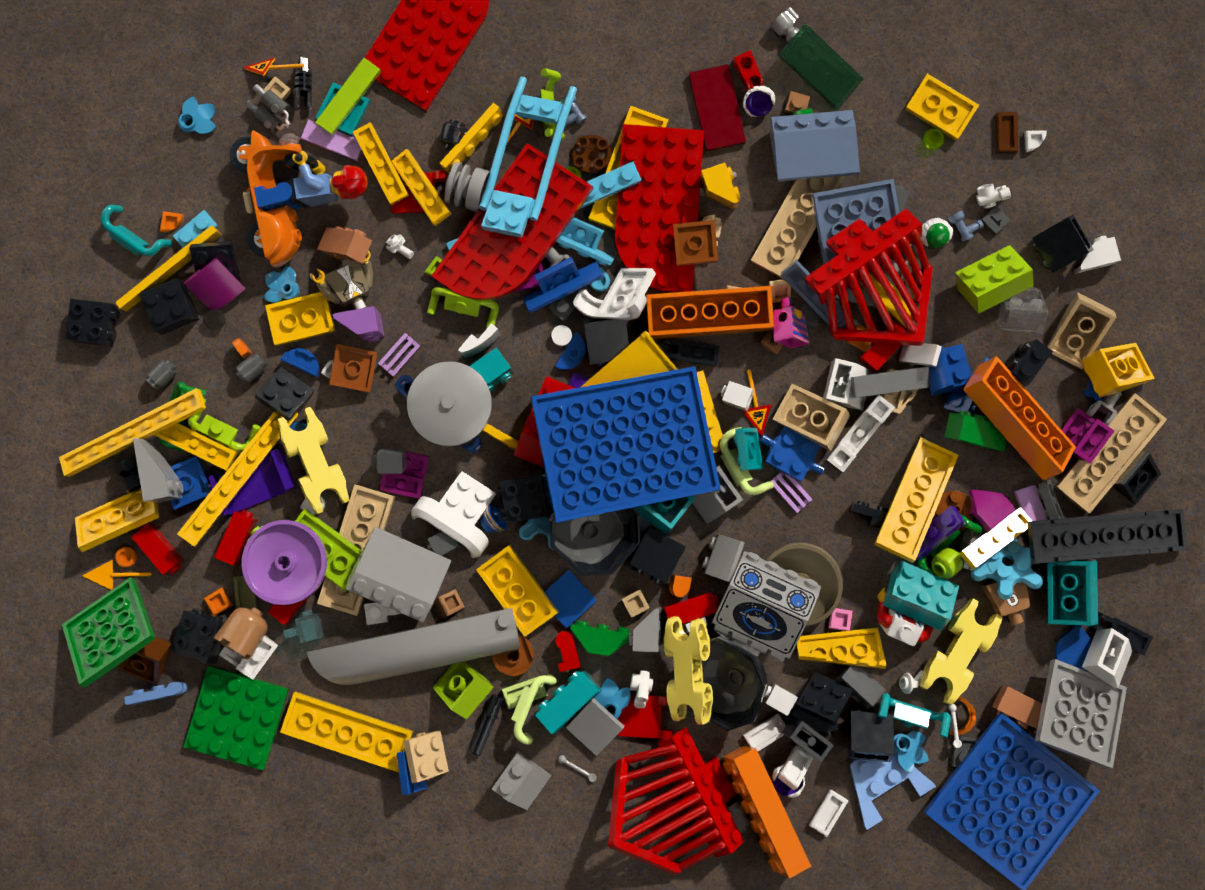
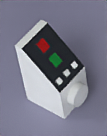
[1074,236,1121,274]

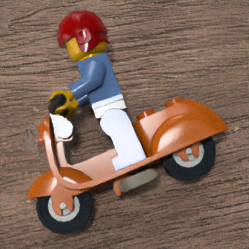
[230,130,368,268]

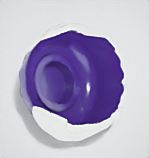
[743,86,775,117]
[772,764,805,798]

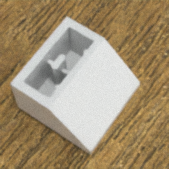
[823,358,872,411]
[1082,628,1132,688]

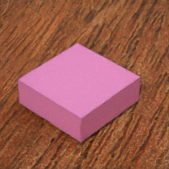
[828,608,853,631]

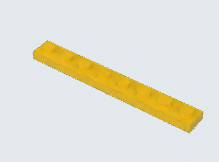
[59,389,206,477]
[177,412,299,547]

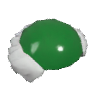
[920,218,953,248]

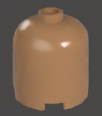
[213,607,268,661]

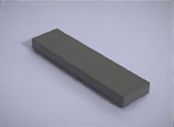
[850,367,931,398]

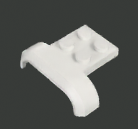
[573,268,656,320]
[411,471,496,558]

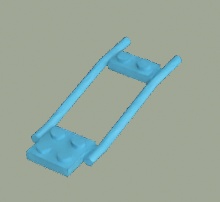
[479,77,577,238]

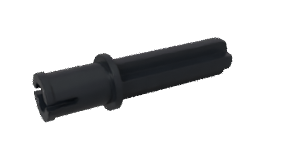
[470,694,504,756]

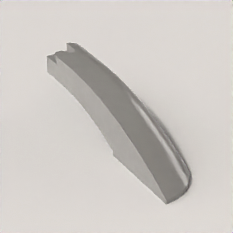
[307,608,520,685]

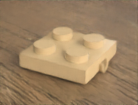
[404,730,449,783]

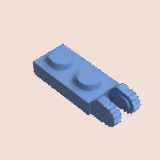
[124,681,188,705]

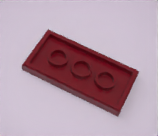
[689,64,746,152]

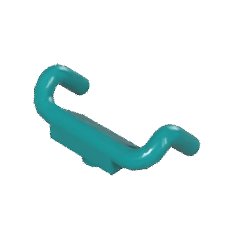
[101,205,172,256]
[878,693,951,738]

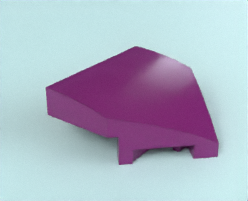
[969,490,1016,532]

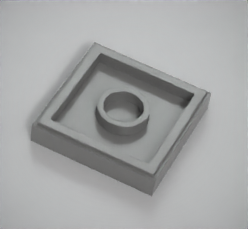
[566,698,624,756]

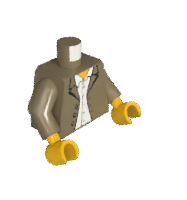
[310,250,373,310]

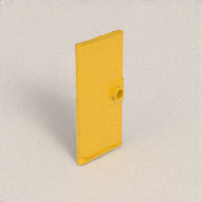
[581,331,678,387]

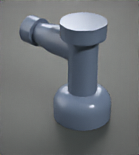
[560,96,587,128]
[947,211,984,242]

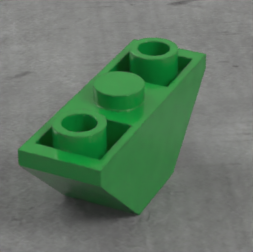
[571,620,630,656]

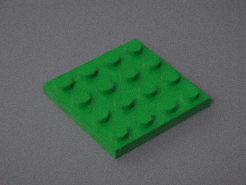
[62,577,156,688]
[184,666,289,770]

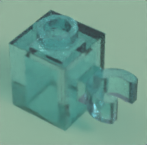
[283,610,325,643]

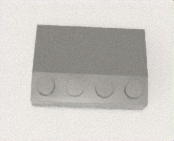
[346,527,451,622]

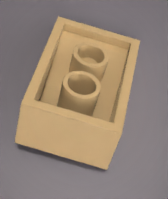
[1047,292,1117,370]
[773,384,850,451]

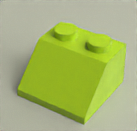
[432,661,494,719]

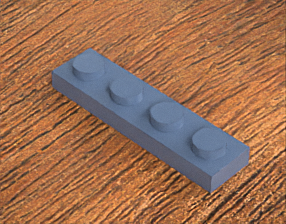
[780,260,846,328]

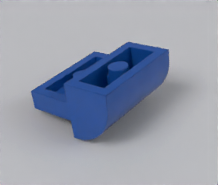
[922,344,972,396]

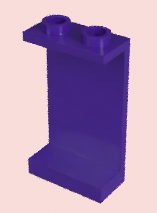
[208,449,297,516]

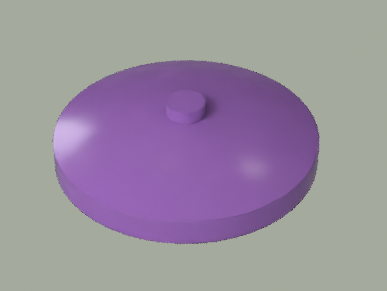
[242,520,327,605]

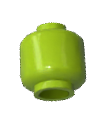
[931,548,963,579]

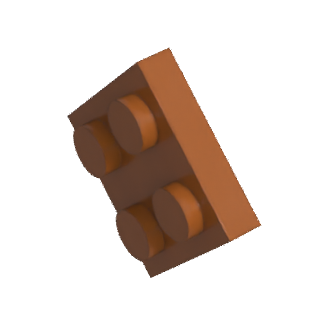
[673,220,718,267]
[328,344,378,393]

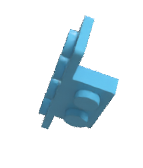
[556,217,615,265]

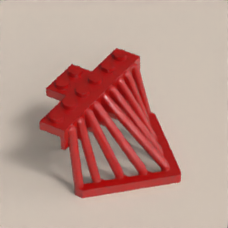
[805,209,933,346]
[608,727,744,875]

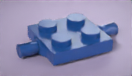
[759,426,825,483]

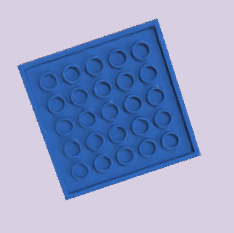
[923,712,1100,890]

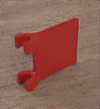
[391,170,448,214]
[617,694,673,739]

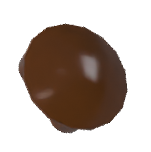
[572,135,612,174]

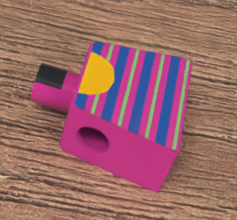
[773,298,810,348]

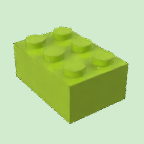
[955,245,1033,314]

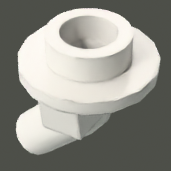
[386,234,414,259]
[899,670,924,694]

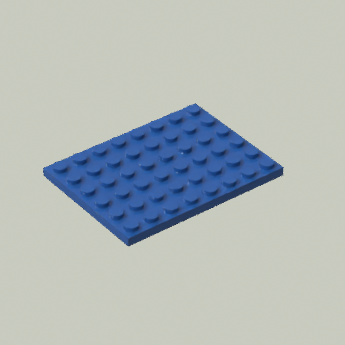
[530,366,721,523]

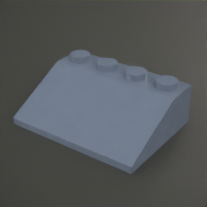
[769,110,860,182]

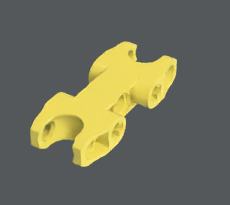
[277,407,349,514]
[919,598,1002,705]
[664,616,713,725]

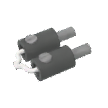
[246,84,290,133]

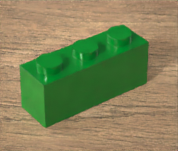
[944,411,1007,452]

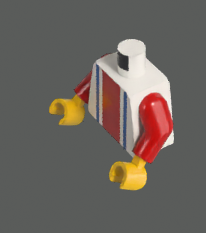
[877,587,933,646]

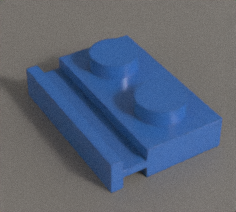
[397,750,428,795]

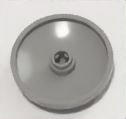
[407,362,492,446]

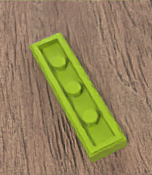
[315,58,381,136]

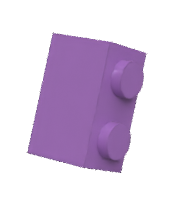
[333,306,385,343]

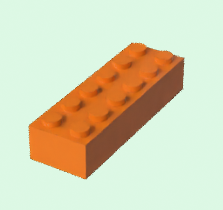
[646,286,774,339]
[963,356,1076,480]
[722,746,811,879]

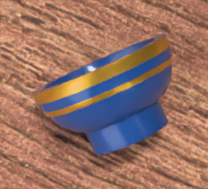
[480,504,508,533]

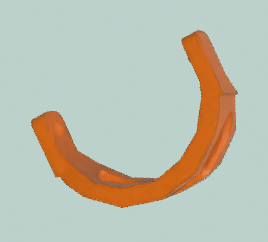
[949,696,976,735]

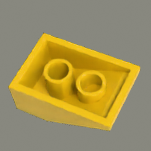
[1081,343,1155,397]

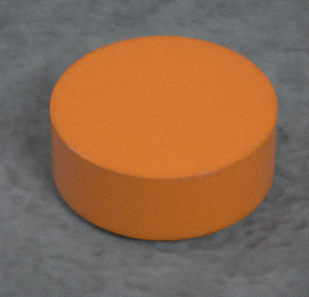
[115,547,138,567]

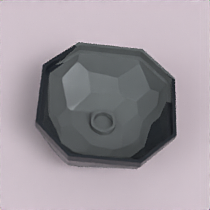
[549,508,640,576]
[702,636,767,731]

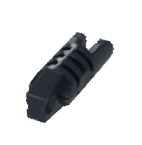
[293,57,312,110]

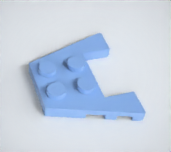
[849,752,936,830]

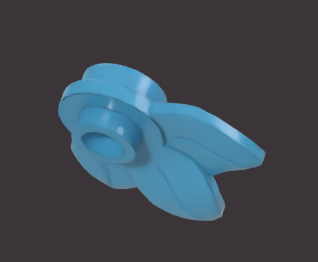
[178,97,216,134]
[263,266,300,303]
[594,678,631,719]
[894,731,929,773]

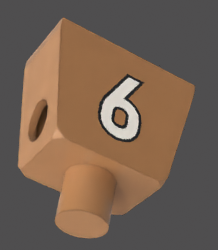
[981,581,1030,625]

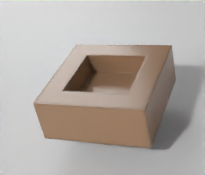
[785,91,810,114]

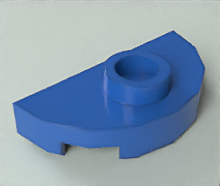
[555,332,586,370]
[280,348,320,378]

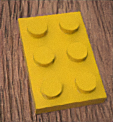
[905,74,979,141]
[265,292,336,346]

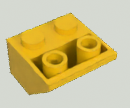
[701,163,740,209]

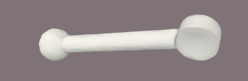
[949,704,962,748]

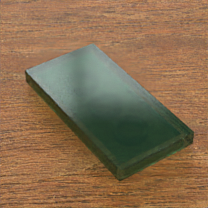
[778,23,864,110]

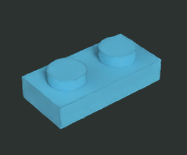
[173,210,219,248]

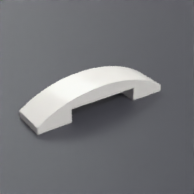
[827,395,895,472]

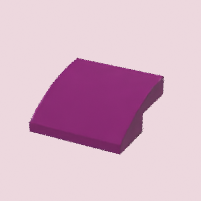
[184,257,245,313]
[1061,408,1114,464]
[380,448,430,499]

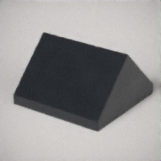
[1112,451,1161,505]

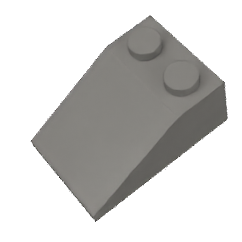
[133,438,183,503]

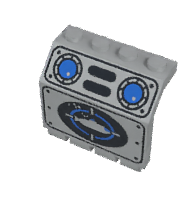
[712,551,821,662]

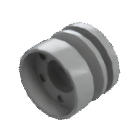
[444,162,490,212]

